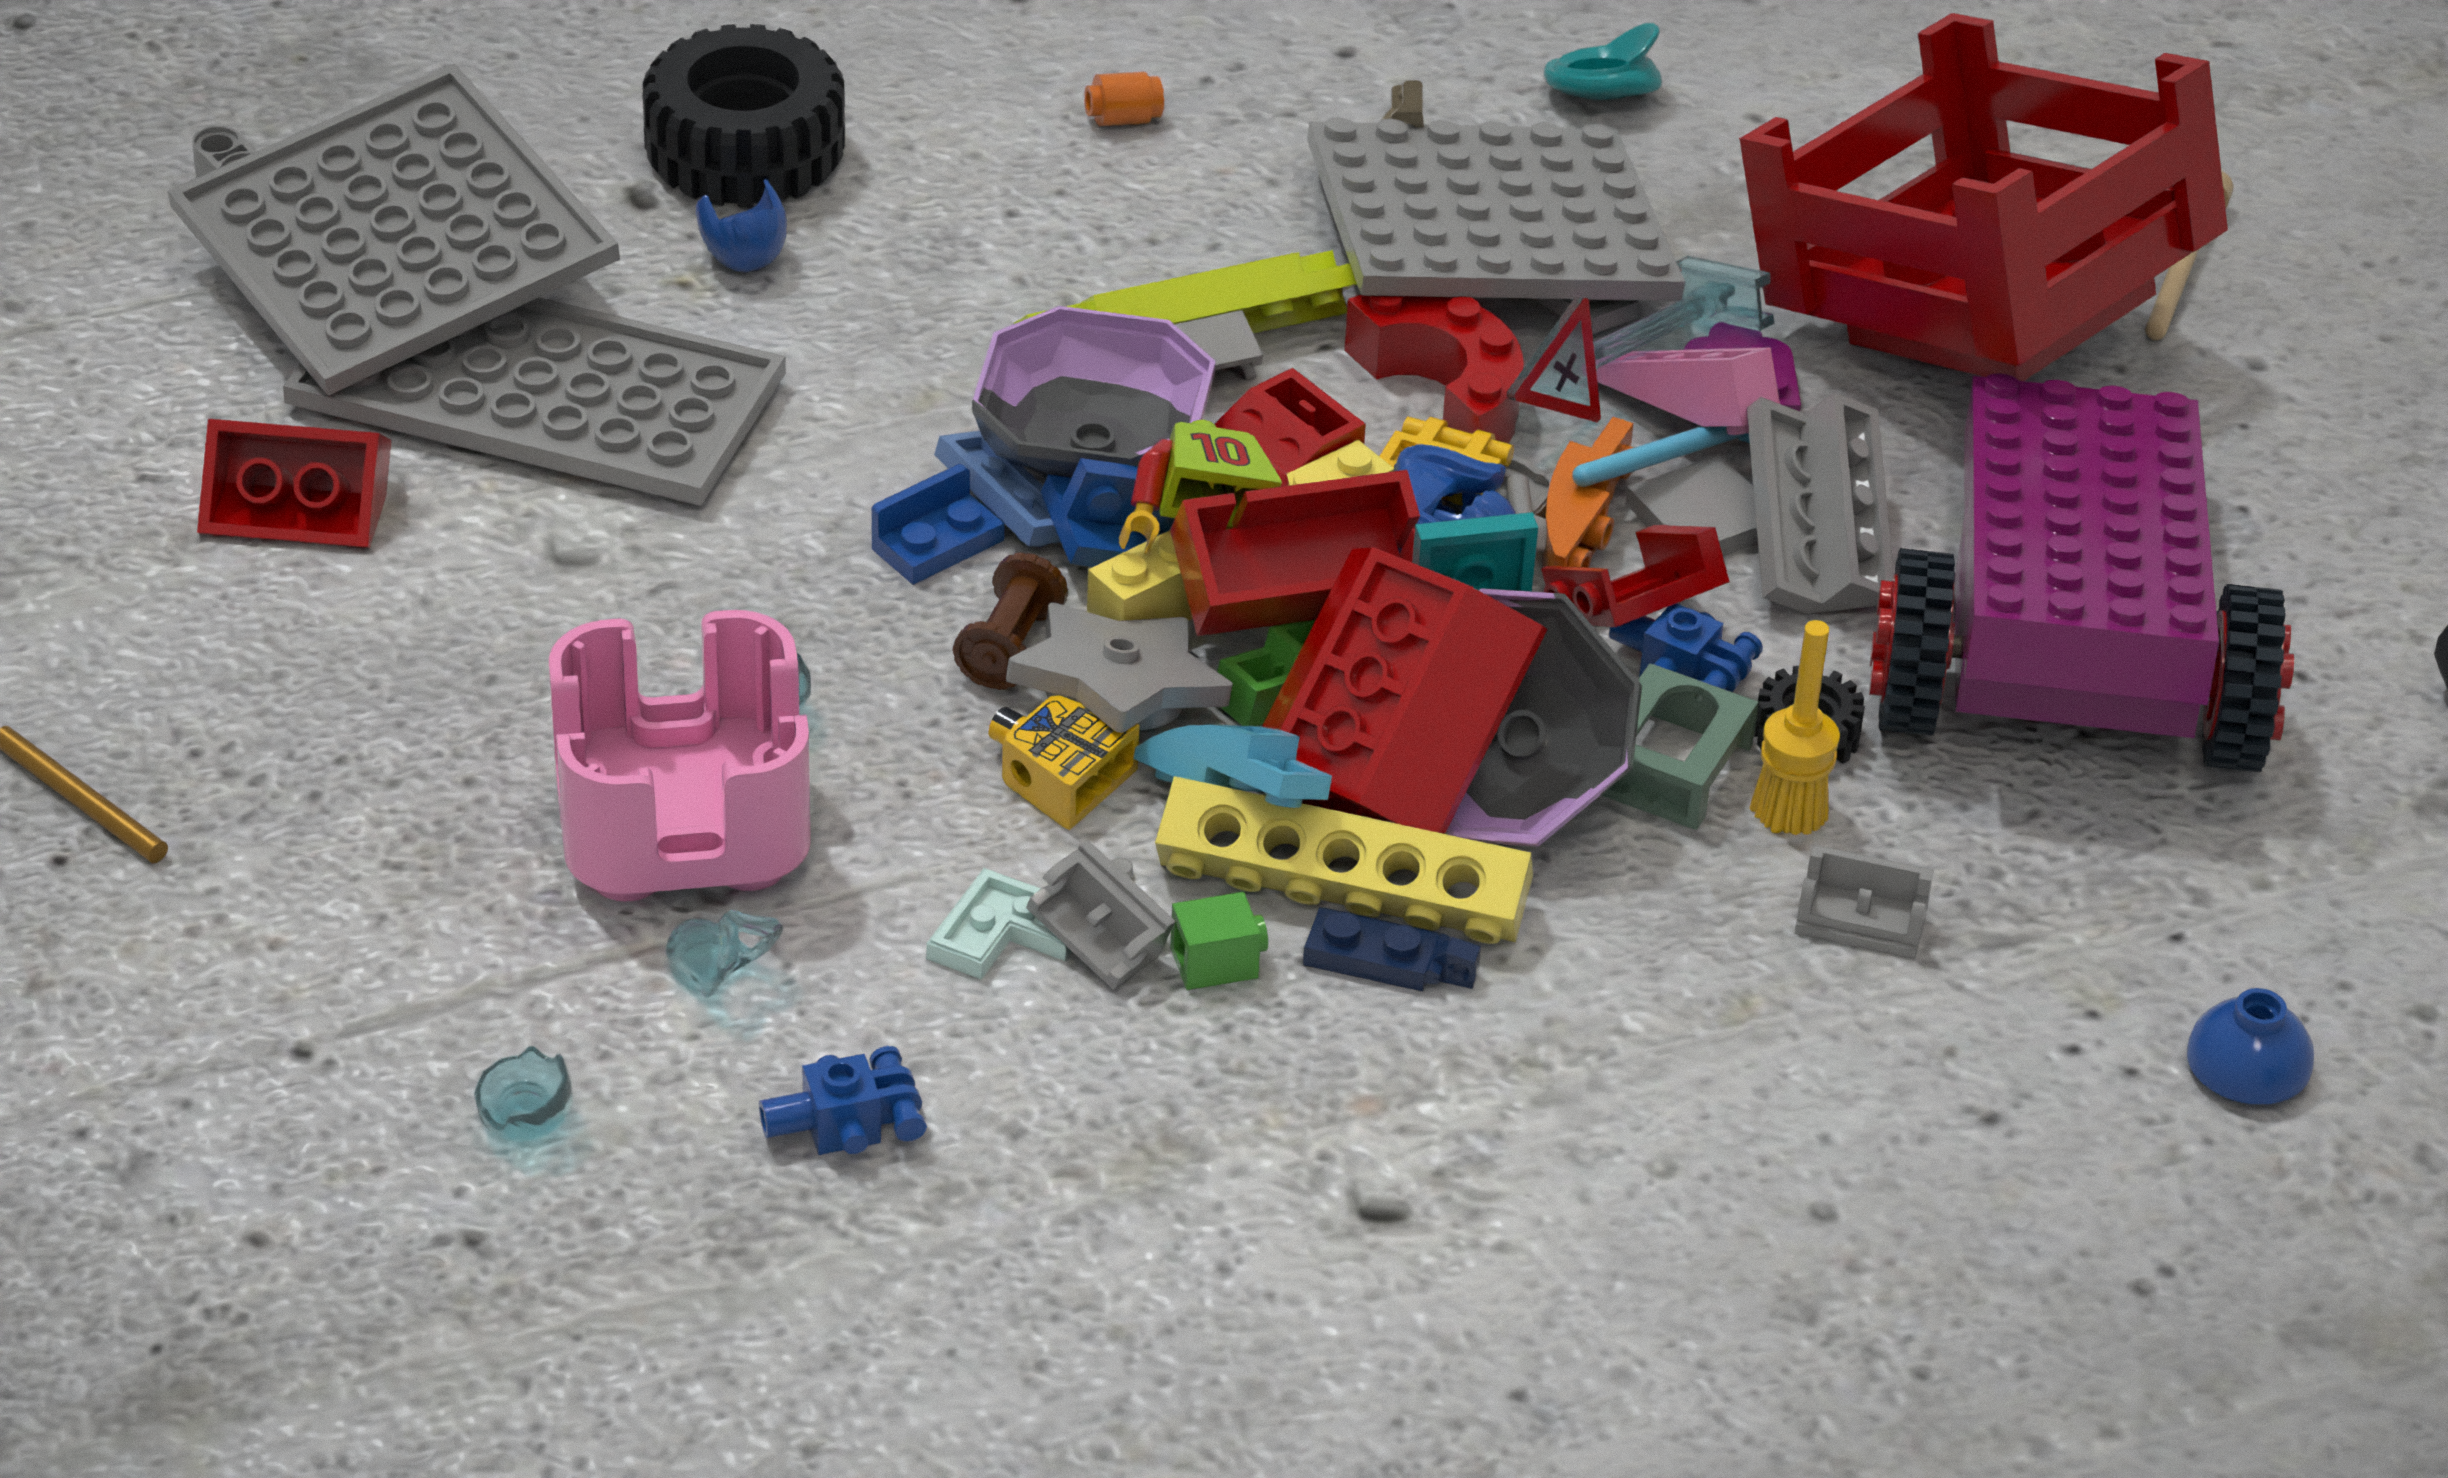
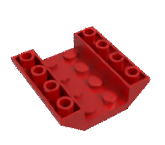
[1262,547,1548,834]

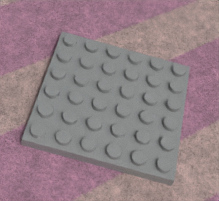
[167,63,620,396]
[1307,118,1685,301]

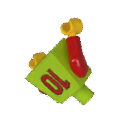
[1119,419,1289,554]

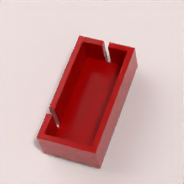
[1170,470,1420,636]

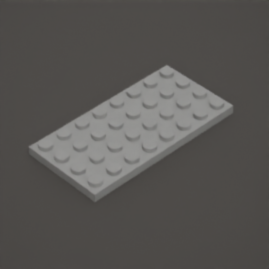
[283,297,786,506]

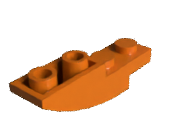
[1542,417,1634,568]

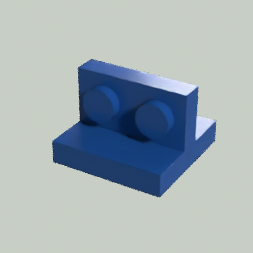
[1040,458,1175,567]

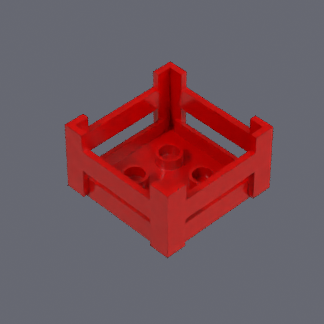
[1739,13,2228,381]

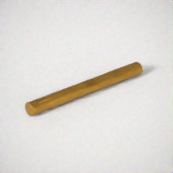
[0,726,168,863]

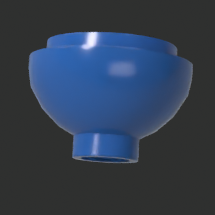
[2187,988,2314,1105]

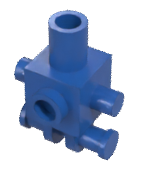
[1609,603,1763,692]
[759,1046,927,1155]

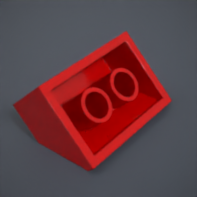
[197,418,392,548]

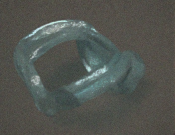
[665,910,783,999]

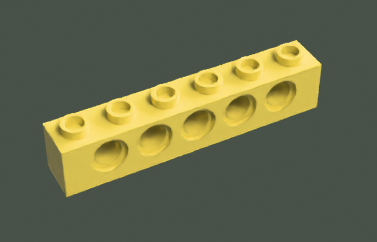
[1155,776,1533,944]

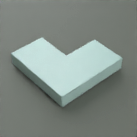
[926,868,1072,979]

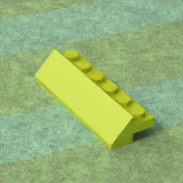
[1014,250,1357,333]

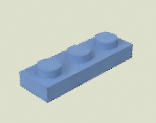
[934,430,1061,547]

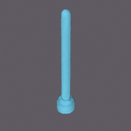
[1572,426,1750,487]

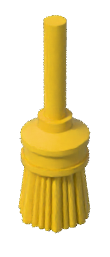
[1749,620,1840,835]

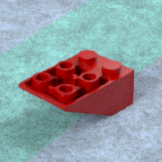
[1214,367,1366,474]

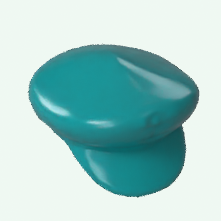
[1543,23,1662,100]

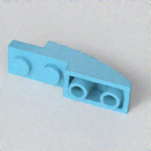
[1133,725,1332,808]

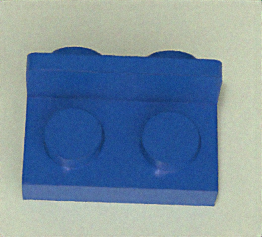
[871,463,1005,585]

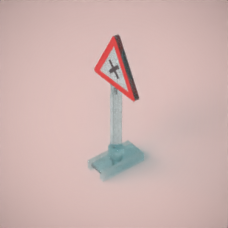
[1506,255,1774,422]

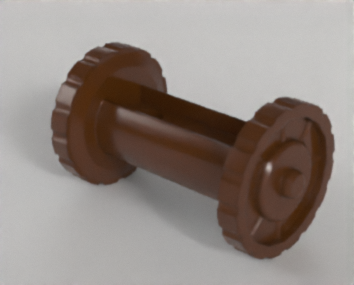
[952,552,1069,690]

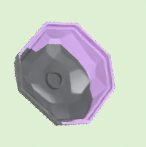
[972,306,1215,480]
[1446,589,1642,847]

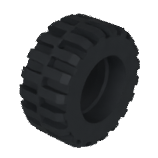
[642,24,845,208]

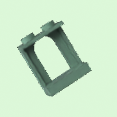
[1601,663,1759,830]

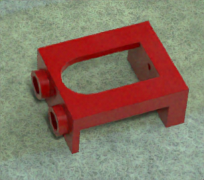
[1541,525,1730,627]

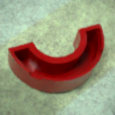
[1344,295,1524,443]

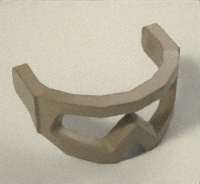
[1381,80,1424,128]

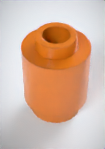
[1084,71,1164,127]

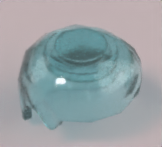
[474,1046,573,1142]

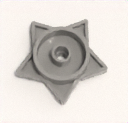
[1006,603,1233,733]

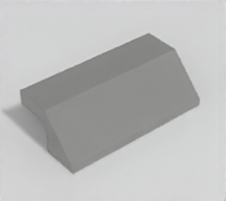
[1747,392,1894,614]

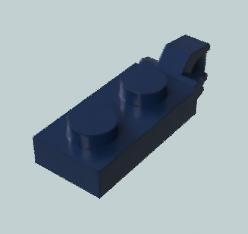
[1303,907,1481,992]

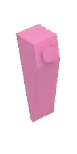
[1578,348,1780,435]

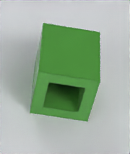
[1170,892,1268,990]

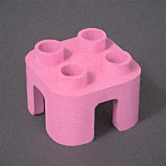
[549,610,811,902]

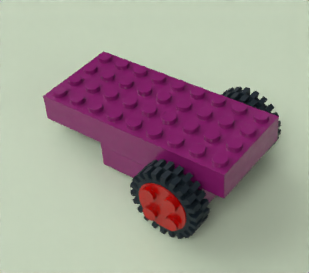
[1869,373,2294,773]

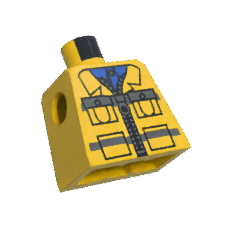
[988,695,1140,830]

